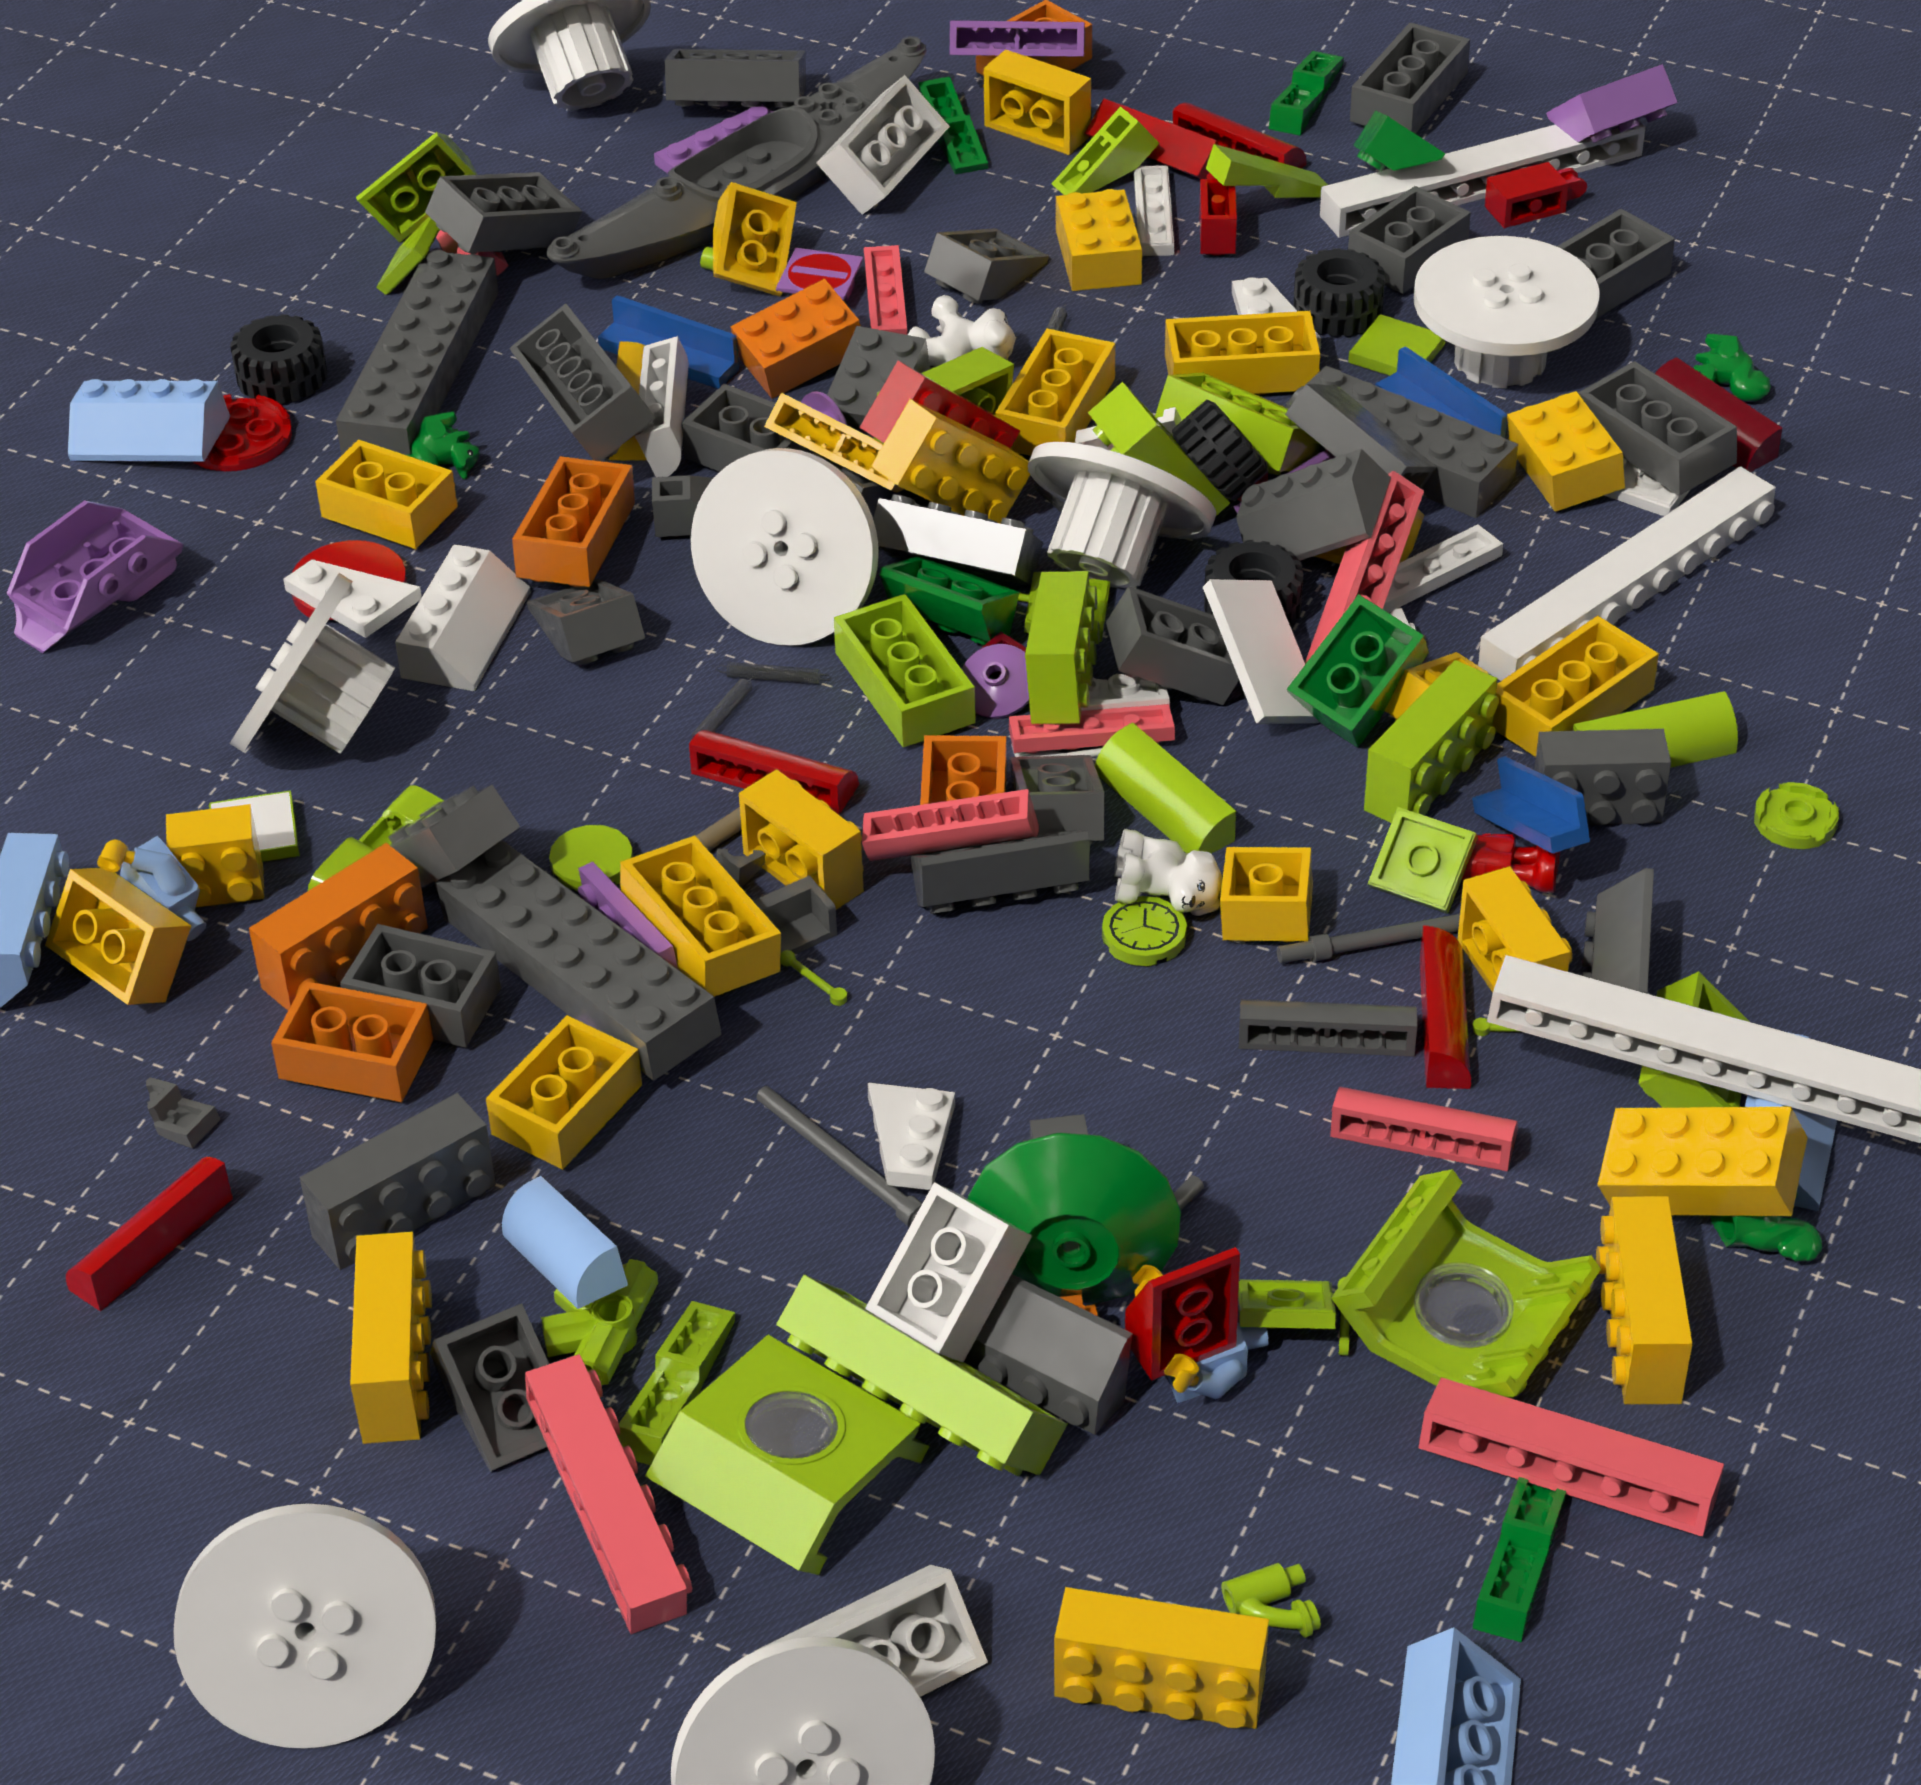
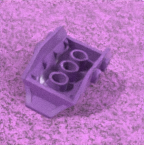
[7,500,183,653]

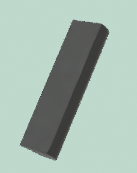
[1239,999,1417,1057]

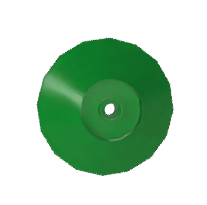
[968,1133,1181,1306]

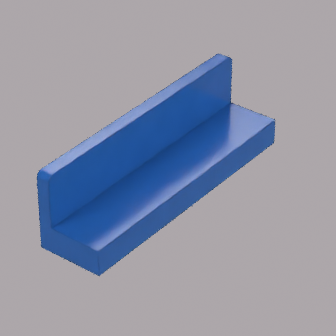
[598,295,739,389]
[1375,347,1507,438]
[1472,756,1590,853]

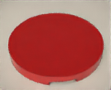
[192,394,292,471]
[291,540,407,620]

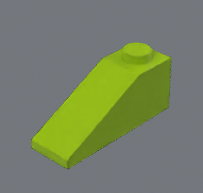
[1051,107,1159,195]

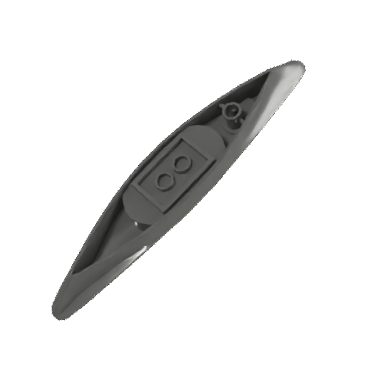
[547,36,927,280]

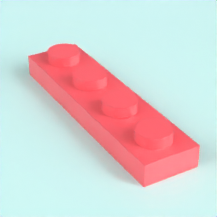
[864,245,907,335]
[1009,704,1175,753]

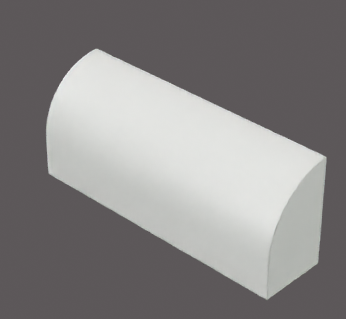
[635,336,689,477]

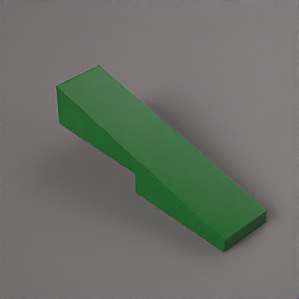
[1268,51,1344,136]
[918,77,988,175]
[1472,1477,1567,1642]

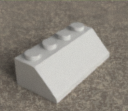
[395,544,531,691]
[754,1565,988,1697]

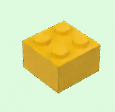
[166,804,264,907]
[1220,847,1313,942]

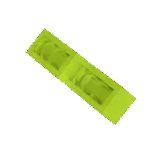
[1206,144,1328,198]
[617,1301,735,1465]

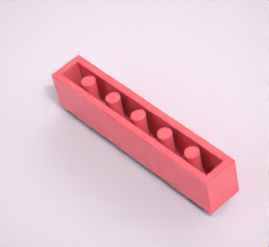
[1305,471,1424,664]
[525,1354,692,1634]
[1418,1377,1724,1537]

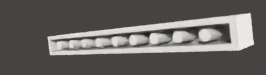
[1320,120,1645,238]
[1478,467,1776,681]
[1487,955,1921,1143]

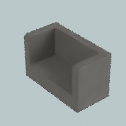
[753,875,837,954]

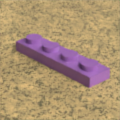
[654,104,773,174]
[578,862,678,970]

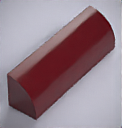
[1655,357,1783,472]

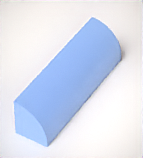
[502,1176,628,1309]

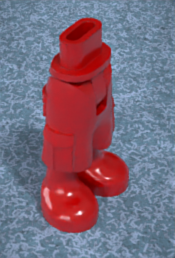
[1461,833,1561,893]

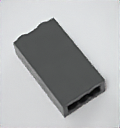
[1285,384,1437,489]

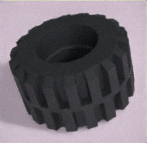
[1293,248,1385,336]
[230,314,327,404]
[1172,399,1269,502]
[1204,540,1303,627]

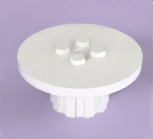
[488,0,651,111]
[1414,236,1599,388]
[1028,442,1216,589]
[691,448,878,646]
[229,573,395,753]
[174,1504,436,1748]
[671,1637,935,1785]

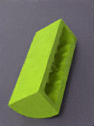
[1573,691,1738,768]
[1095,722,1236,854]

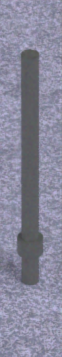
[1277,914,1460,963]
[756,1086,923,1228]

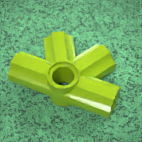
[541,1259,658,1386]

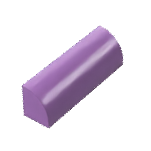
[950,21,1085,57]

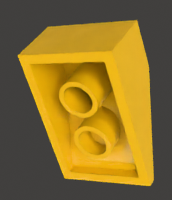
[713,182,797,297]

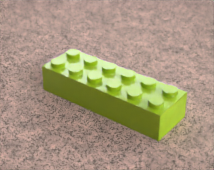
[776,1275,1068,1477]

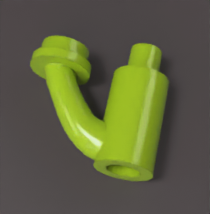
[1221,1563,1321,1638]

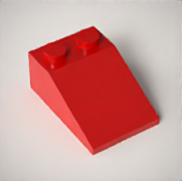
[1125,1247,1240,1381]

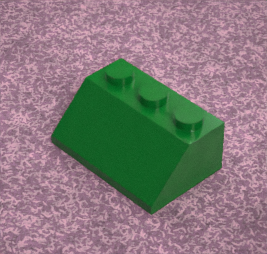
[1353,110,1446,172]
[879,556,1020,645]
[1287,594,1429,748]

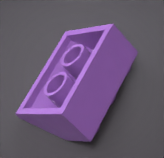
[1546,64,1678,143]

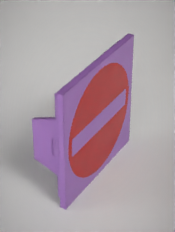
[776,248,863,301]

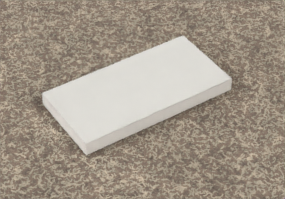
[1203,579,1319,724]

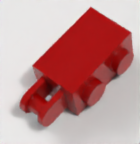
[1484,162,1587,228]
[1199,172,1237,256]

